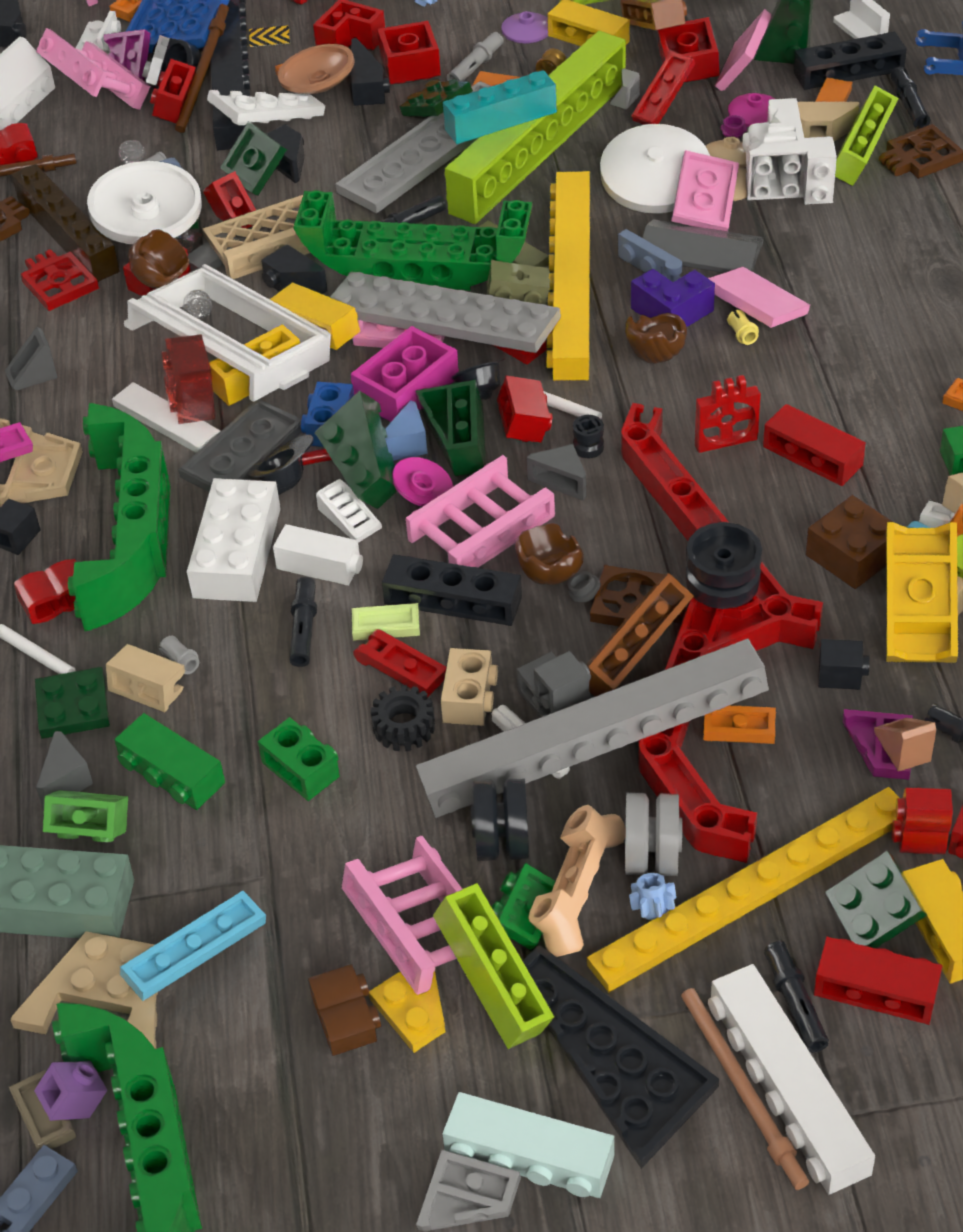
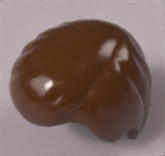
[128,229,189,289]
[625,313,687,364]
[515,523,584,585]

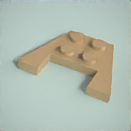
[0,419,83,507]
[11,931,158,1049]

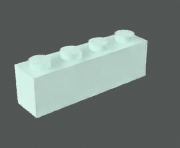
[443,1092,614,1198]

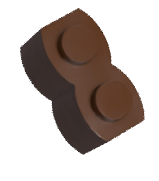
[308,964,381,1056]

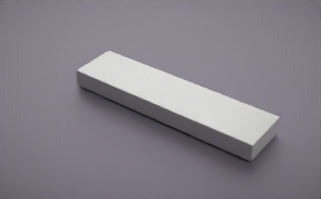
[112,382,220,453]

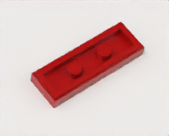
[631,51,695,125]

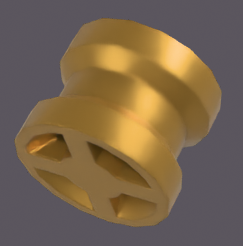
[535,48,567,75]

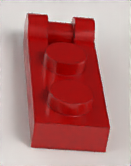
[353,629,447,697]

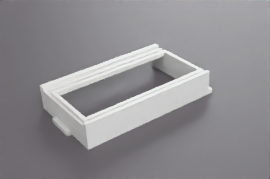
[124,264,331,402]

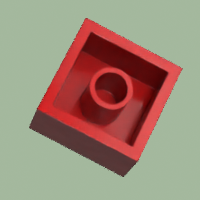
[657,17,720,82]
[378,21,441,84]

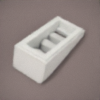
[316,479,382,543]

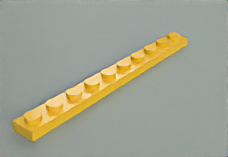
[587,787,899,993]

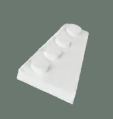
[207,90,325,125]

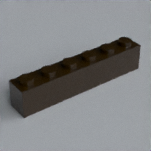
[11,164,120,282]

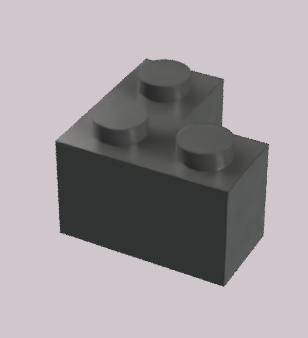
[516,651,591,718]

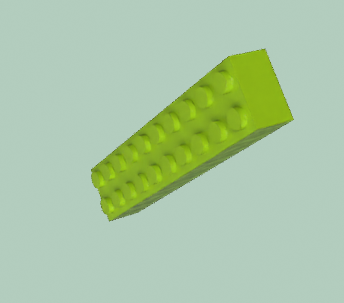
[444,31,626,225]

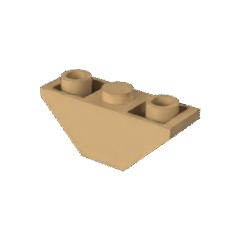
[797,102,859,142]

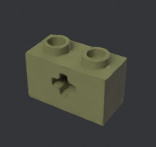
[487,260,550,305]

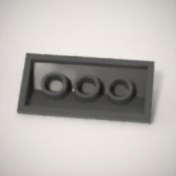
[643,219,764,273]

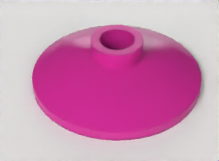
[728,93,775,127]
[392,457,453,507]

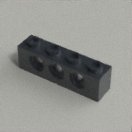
[794,31,907,90]
[382,554,522,626]

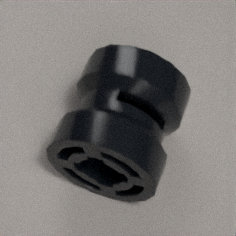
[573,414,604,459]

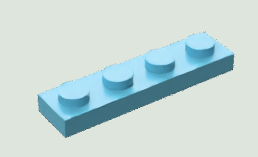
[120,891,266,1001]

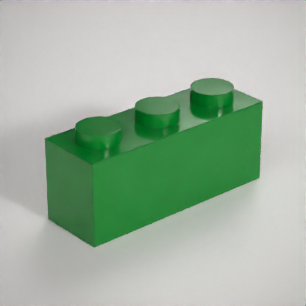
[114,713,225,810]

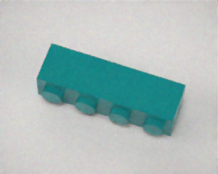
[443,70,557,144]

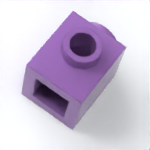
[34,1061,108,1121]

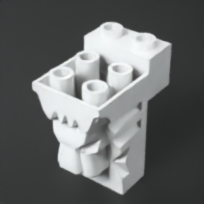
[742,98,837,204]

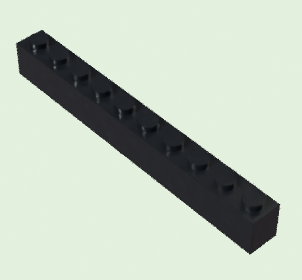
[211,0,252,151]

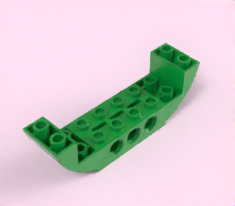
[293,190,532,290]
[68,403,171,631]
[52,1003,202,1232]

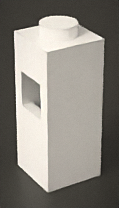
[273,524,363,586]

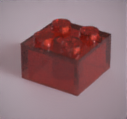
[161,334,215,424]

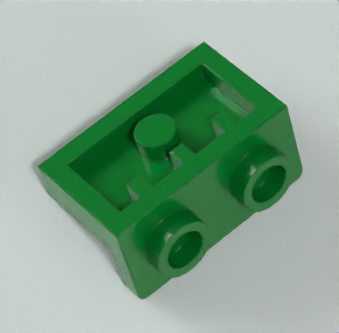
[492,863,556,950]

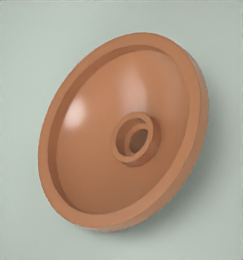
[278,44,355,94]

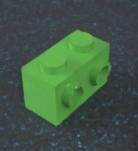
[43,790,128,842]

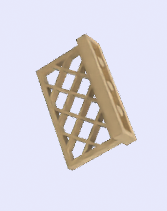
[203,195,311,279]

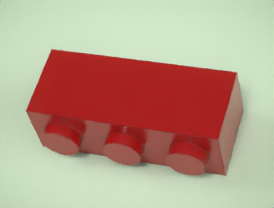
[763,404,866,486]
[814,937,943,1025]

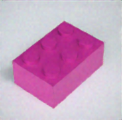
[351,326,459,422]

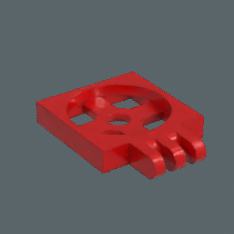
[21,249,99,311]
[695,375,761,453]

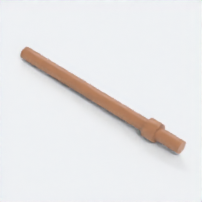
[681,988,809,1190]

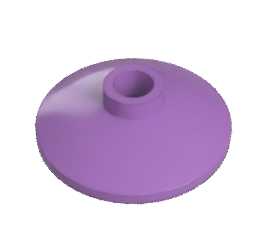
[502,11,548,43]

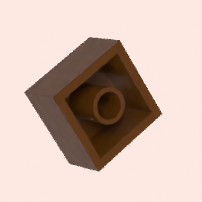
[806,495,893,589]

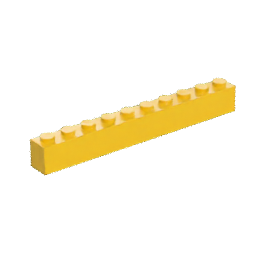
[547,171,590,381]

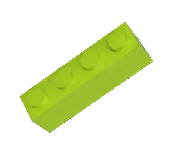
[835,86,899,186]
[433,883,554,1049]

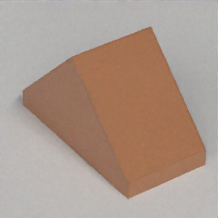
[874,718,936,772]

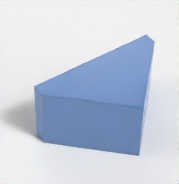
[385,400,427,461]

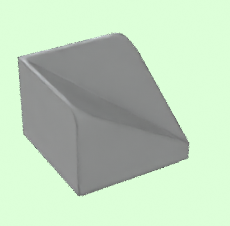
[610,69,640,109]

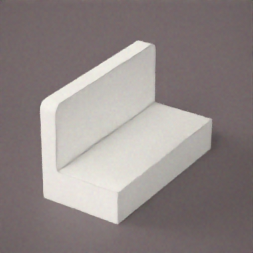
[833,0,890,39]

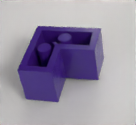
[631,269,715,327]

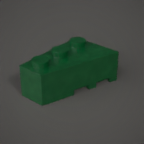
[754,0,813,64]
[415,380,486,476]
[314,391,397,509]

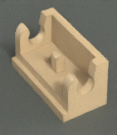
[106,644,185,712]

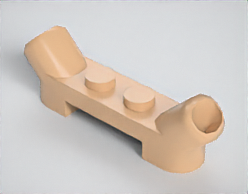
[529,805,626,957]

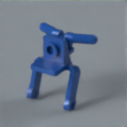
[915,21,963,75]

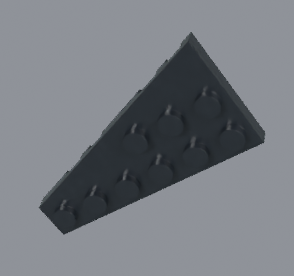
[523,945,719,1169]

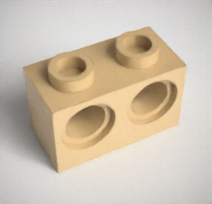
[441,648,498,726]

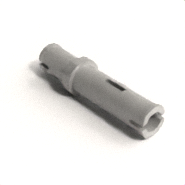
[446,32,504,82]

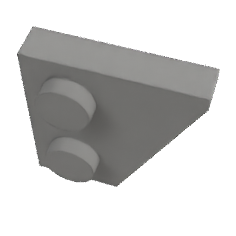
[142,35,170,87]
[416,1150,521,1232]

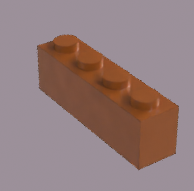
[620,0,687,30]
[586,573,694,697]

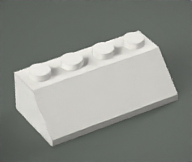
[0,37,55,131]

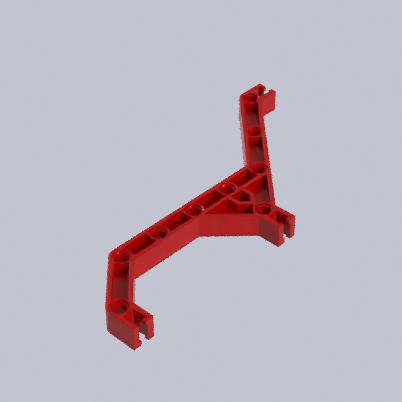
[621,403,823,863]

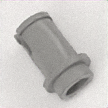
[159,635,199,674]

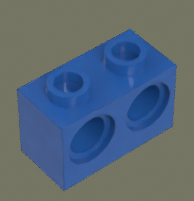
[301,382,354,447]

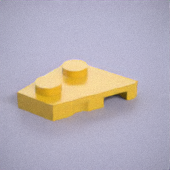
[369,971,445,1053]

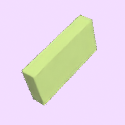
[352,603,420,641]

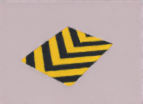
[249,25,290,47]

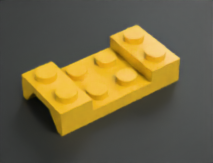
[886,522,958,663]

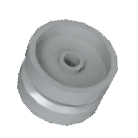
[625,793,682,876]

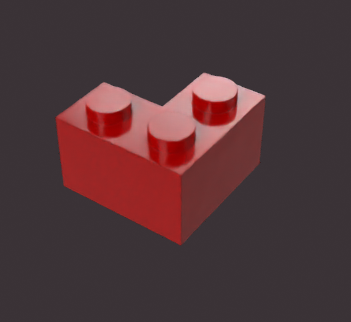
[313,0,385,50]

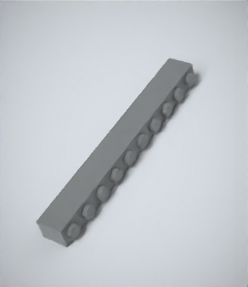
[416,639,769,818]

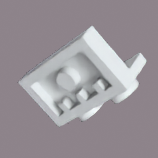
[76,11,121,54]

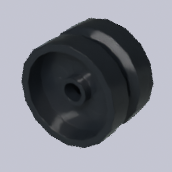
[685,522,762,609]
[471,778,529,861]

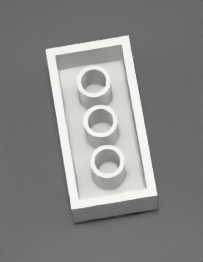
[187,478,281,602]

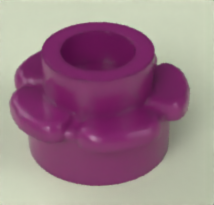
[720,115,747,139]

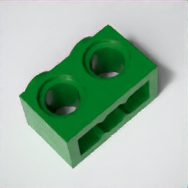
[258,717,340,801]

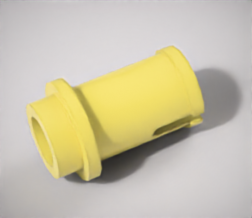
[727,310,759,345]

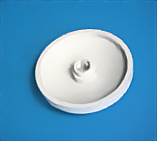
[600,124,710,213]
[87,161,202,245]

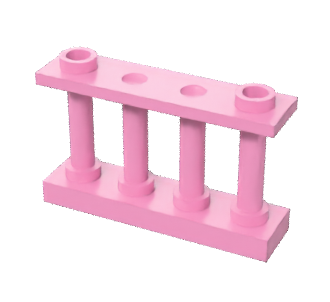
[36,28,151,110]
[406,455,555,568]
[342,836,462,995]

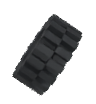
[371,685,435,751]

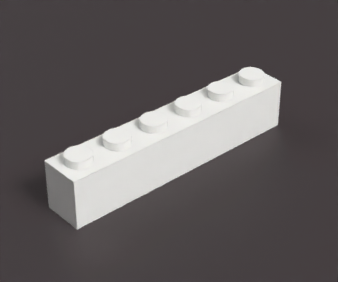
[708,964,875,1195]

